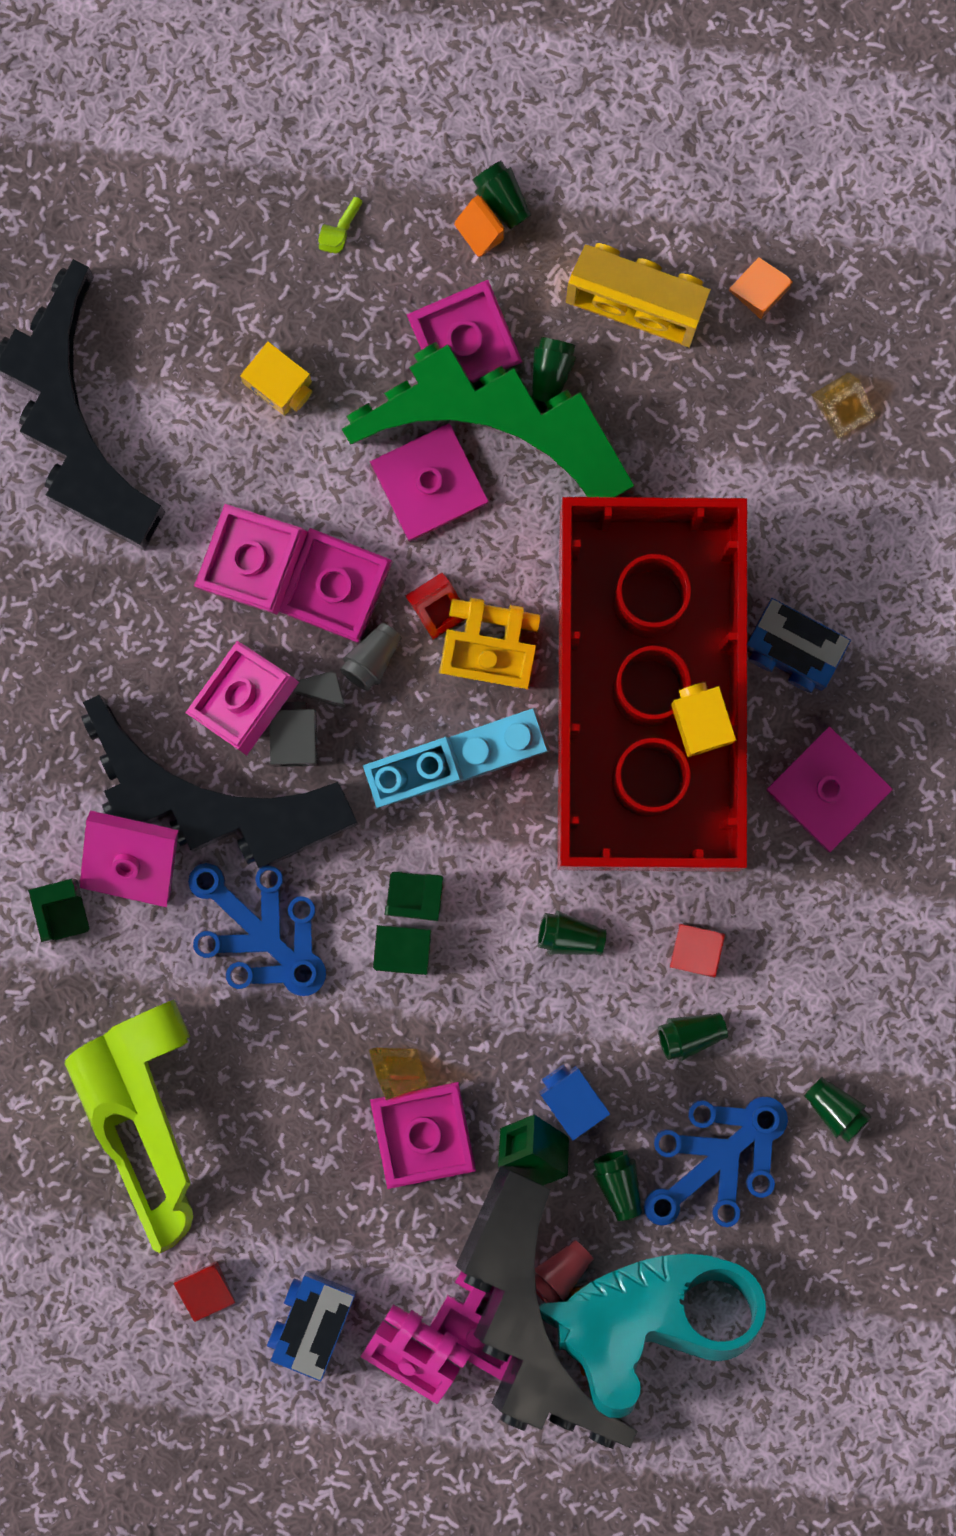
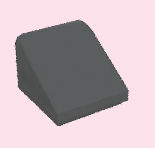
[294,671,346,708]

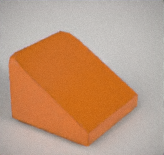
[454,195,505,257]
[729,257,793,319]

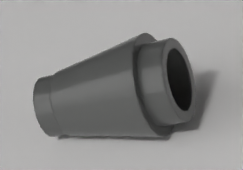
[340,623,402,691]

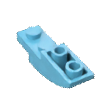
[363,708,550,808]

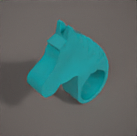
[539,1254,766,1418]

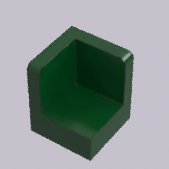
[384,872,444,922]
[28,878,90,943]
[373,925,432,975]
[498,1114,569,1185]

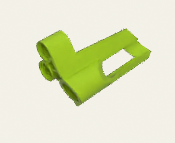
[65,999,193,1253]

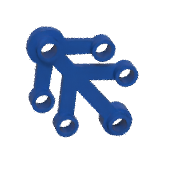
[188,863,326,996]
[643,1097,788,1227]

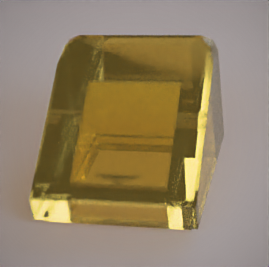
[811,373,876,439]
[369,1047,429,1100]

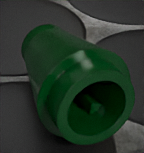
[472,160,531,230]
[531,337,577,402]
[538,910,607,955]
[658,1013,728,1062]
[804,1077,872,1143]
[592,1150,642,1221]

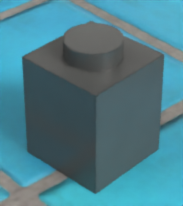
[270,702,318,767]

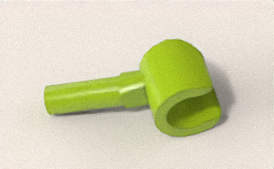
[318,197,363,254]

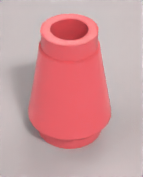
[535,1240,594,1303]

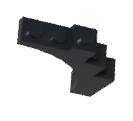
[0,259,165,551]
[81,695,359,869]
[456,1166,638,1449]

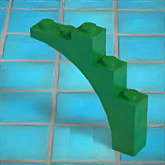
[342,342,634,497]

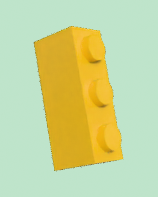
[566,243,711,348]

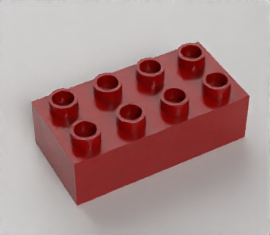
[558,497,747,872]

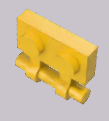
[439,597,540,689]

